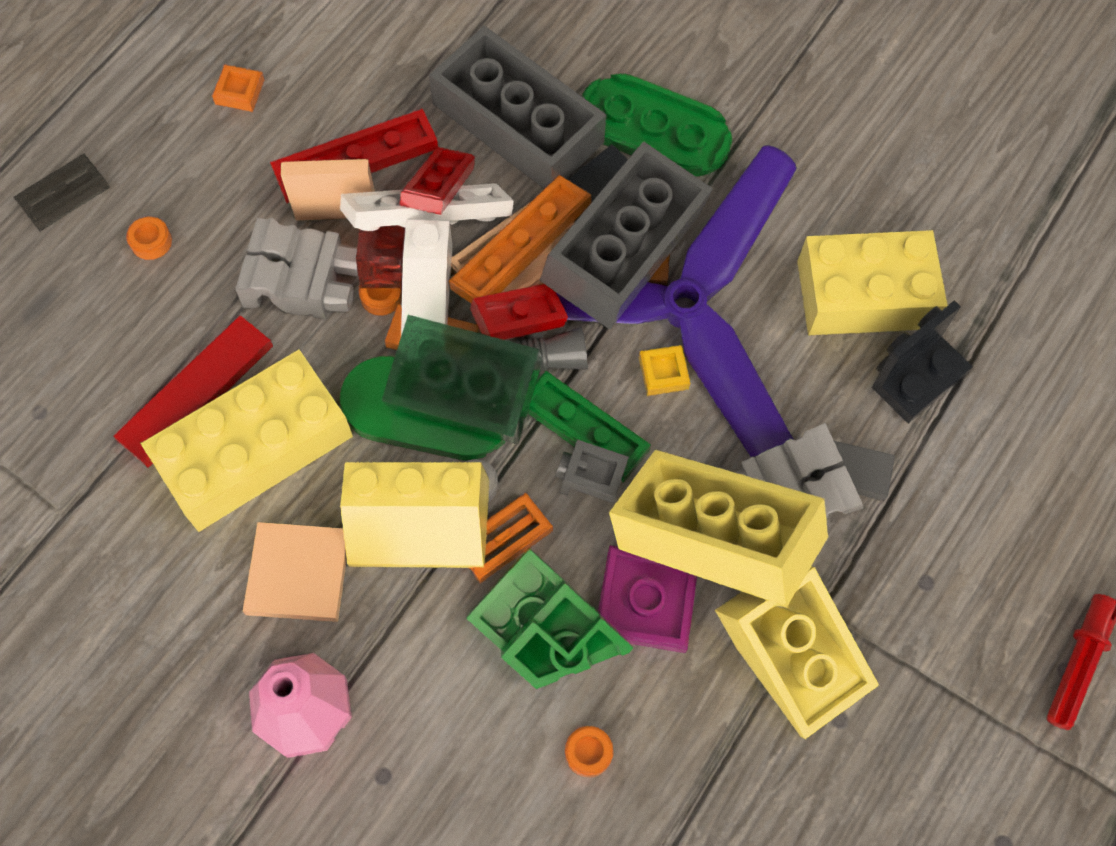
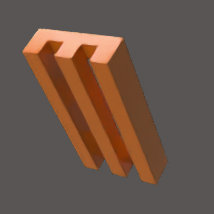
[469,493,553,584]

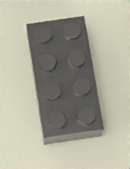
[429,25,606,189]
[540,141,713,329]

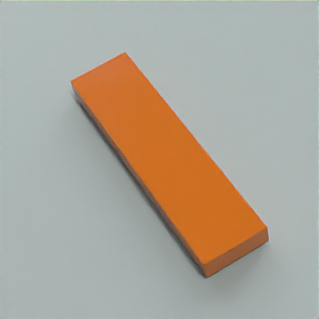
[449,175,592,303]

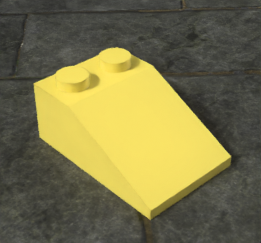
[715,566,879,739]

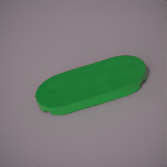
[582,73,732,177]
[340,356,513,461]

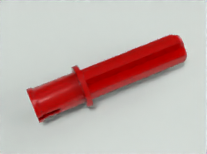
[1046,594,1116,731]

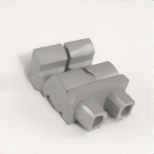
[235,218,363,320]
[735,423,863,520]

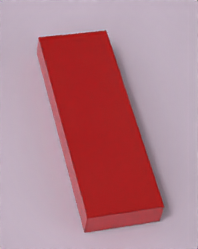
[400,147,475,215]

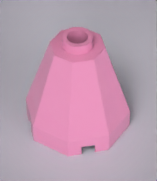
[249,653,352,758]

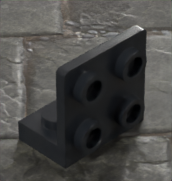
[871,300,973,424]

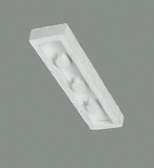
[340,183,514,231]

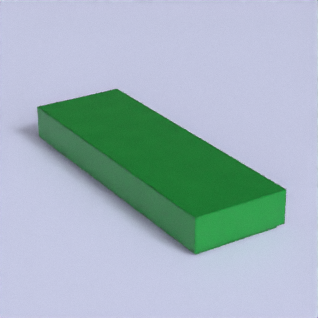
[519,371,651,482]

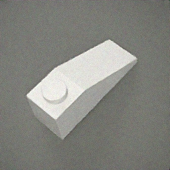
[401,219,453,361]

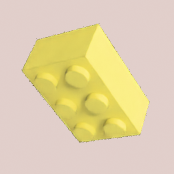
[797,230,948,335]

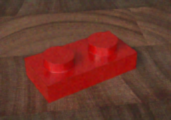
[470,284,568,344]

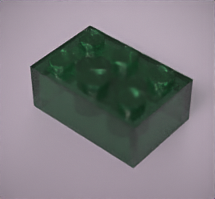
[382,314,543,445]

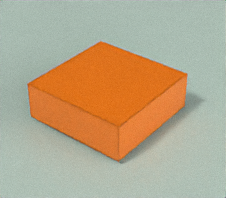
[212,64,265,112]

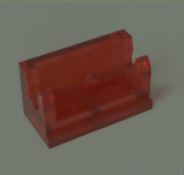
[356,225,406,288]

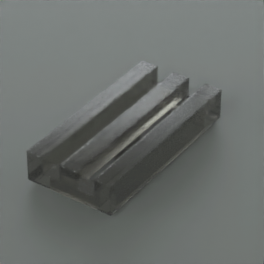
[14,153,110,232]

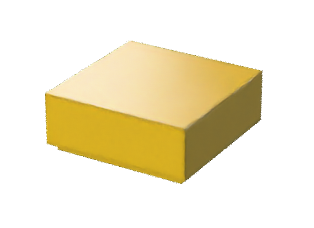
[639,345,691,396]

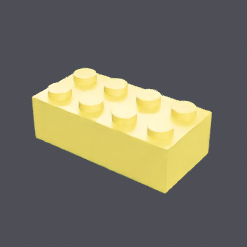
[141,350,353,532]
[609,450,828,607]

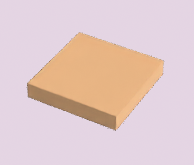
[281,159,375,221]
[243,522,347,622]

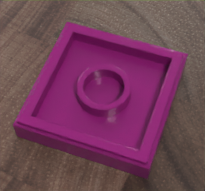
[598,545,697,653]

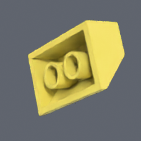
[340,462,490,568]

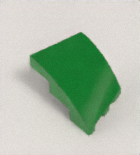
[466,547,634,689]

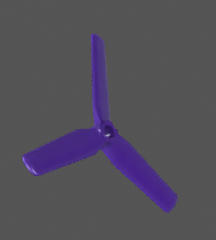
[556,145,796,458]

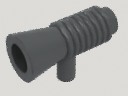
[489,327,588,377]

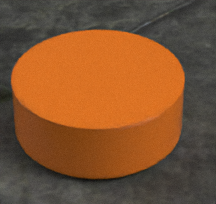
[126,216,172,260]
[359,271,402,316]
[565,726,613,777]

